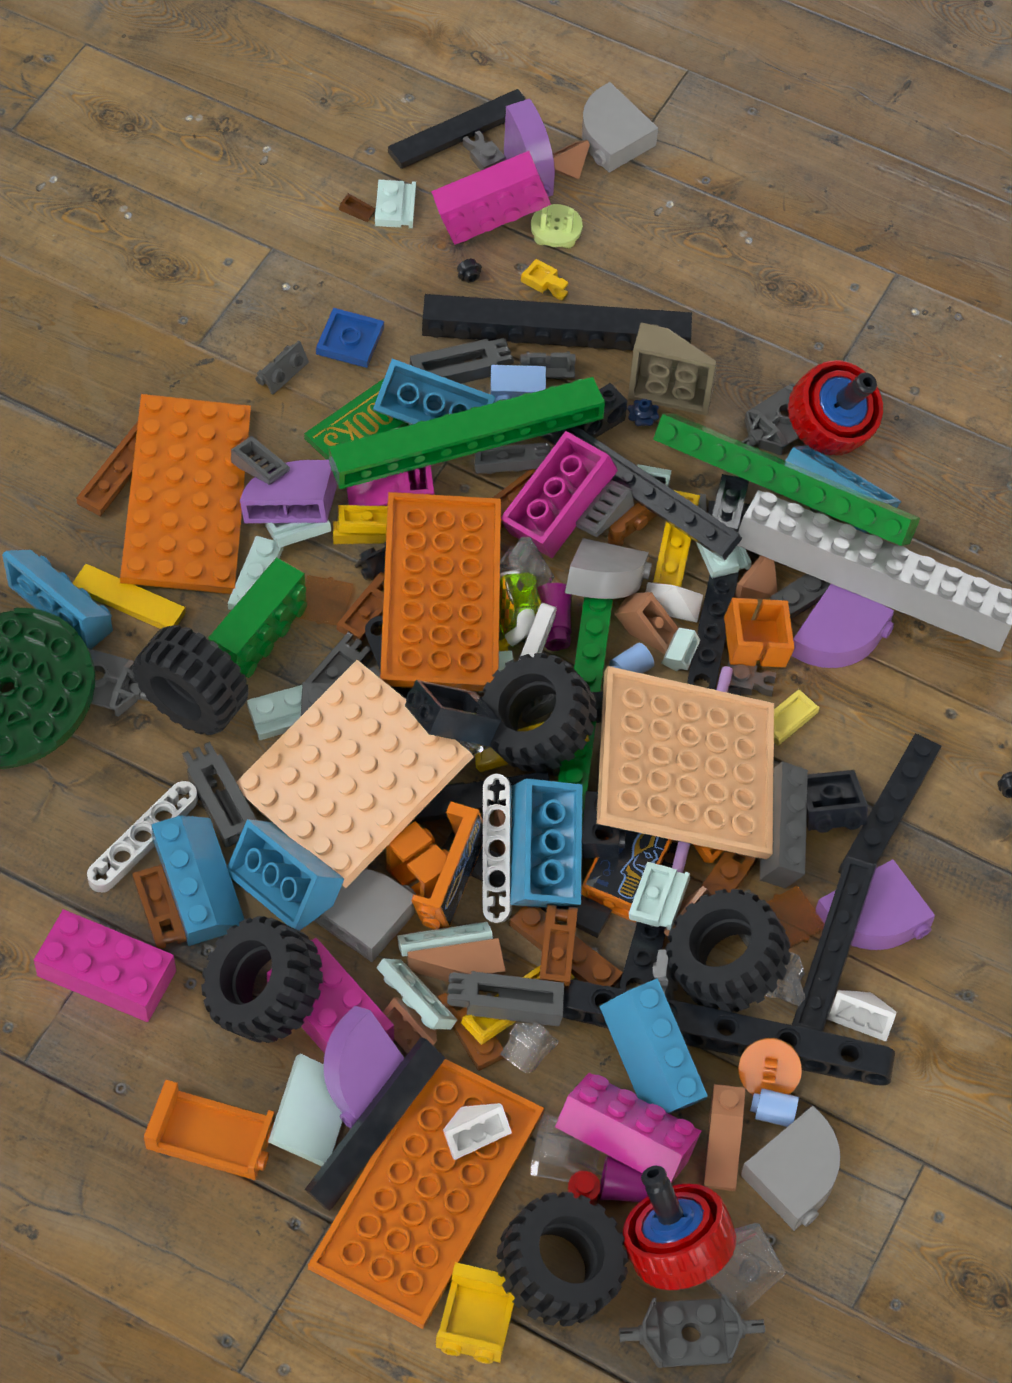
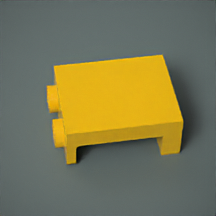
[436,1262,515,1364]

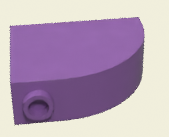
[504,99,555,197]
[240,460,337,524]
[791,584,894,668]
[815,859,935,950]
[324,1006,404,1129]

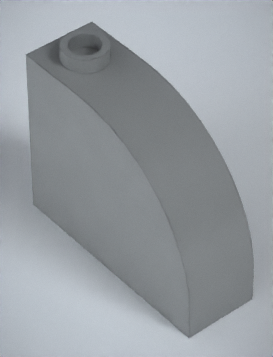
[582,82,658,173]
[565,538,652,599]
[314,869,416,962]
[741,1106,840,1231]

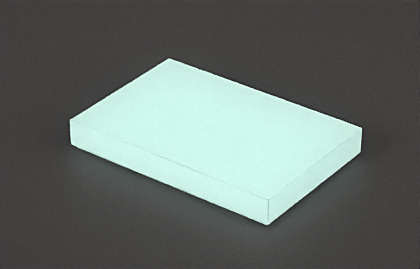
[268,1053,342,1166]

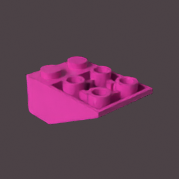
[347,465,434,506]

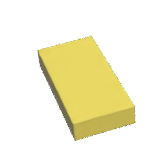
[774,689,820,746]

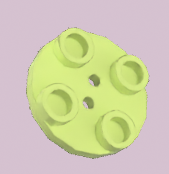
[531,204,583,248]

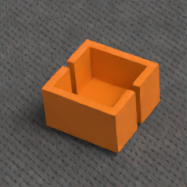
[724,598,794,668]
[386,821,449,898]

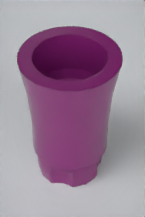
[534,583,572,651]
[599,1156,648,1203]

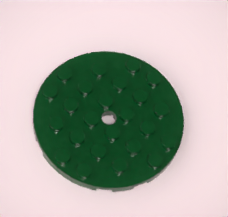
[0,608,96,769]

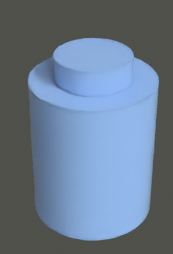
[609,643,654,674]
[750,1088,799,1127]

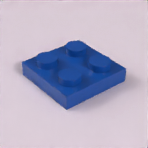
[316,308,384,368]

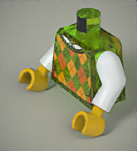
[499,570,541,651]

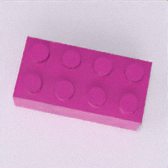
[431,151,551,245]
[501,431,618,558]
[34,909,176,1022]
[267,937,394,1054]
[555,1073,702,1184]

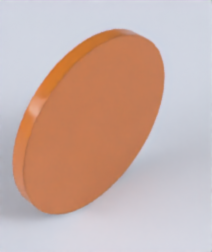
[739,1038,802,1095]

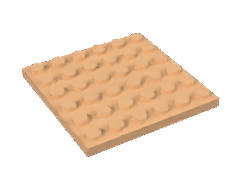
[236,660,473,888]
[596,666,774,860]

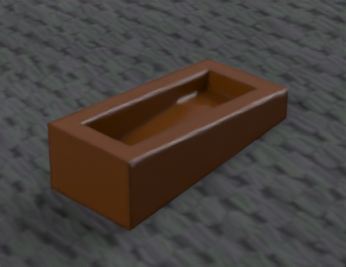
[339,193,376,222]

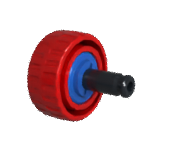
[788,360,883,456]
[623,1165,737,1290]

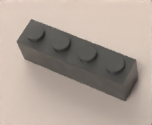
[760,761,808,889]

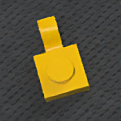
[521,259,568,300]

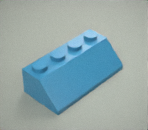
[373,359,496,425]
[785,446,901,533]
[2,550,113,649]
[510,778,582,908]
[151,815,245,946]
[227,819,344,931]
[599,978,708,1114]

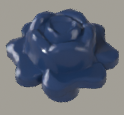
[628,399,659,426]

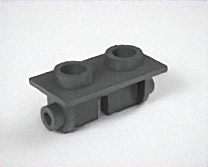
[255,341,309,395]
[520,351,575,379]

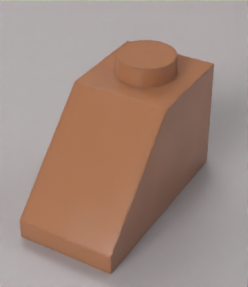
[614,592,678,653]

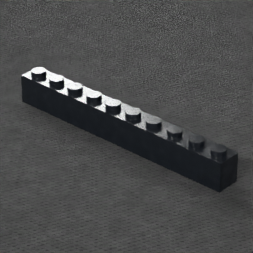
[422,294,692,351]

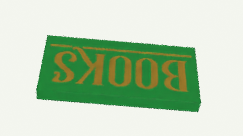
[304,379,409,460]

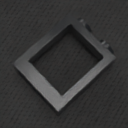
[405,680,501,746]

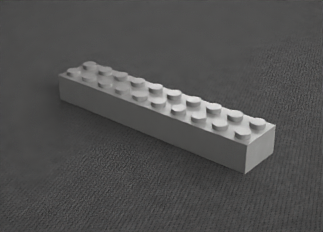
[737,490,1012,652]

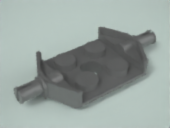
[741,384,799,455]
[88,648,148,717]
[619,1294,765,1368]

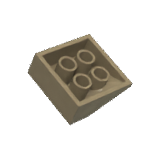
[628,323,716,416]

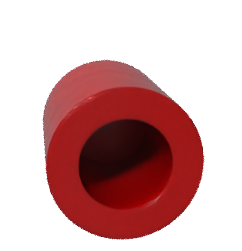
[567,1171,600,1206]

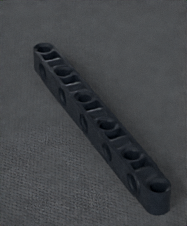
[563,979,895,1086]

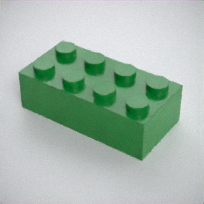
[208,557,307,678]

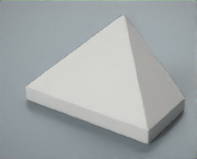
[646,582,703,623]
[828,990,897,1041]
[443,1103,512,1160]

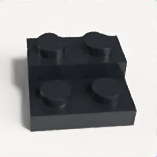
[806,770,868,833]

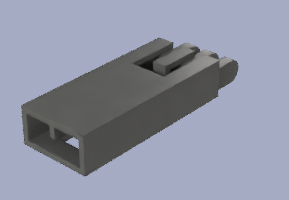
[410,338,514,384]
[182,742,257,848]
[447,971,564,1026]

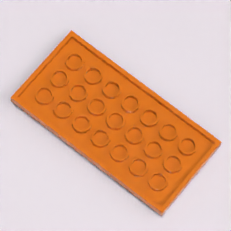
[120,394,251,594]
[380,492,501,692]
[308,1059,544,1329]

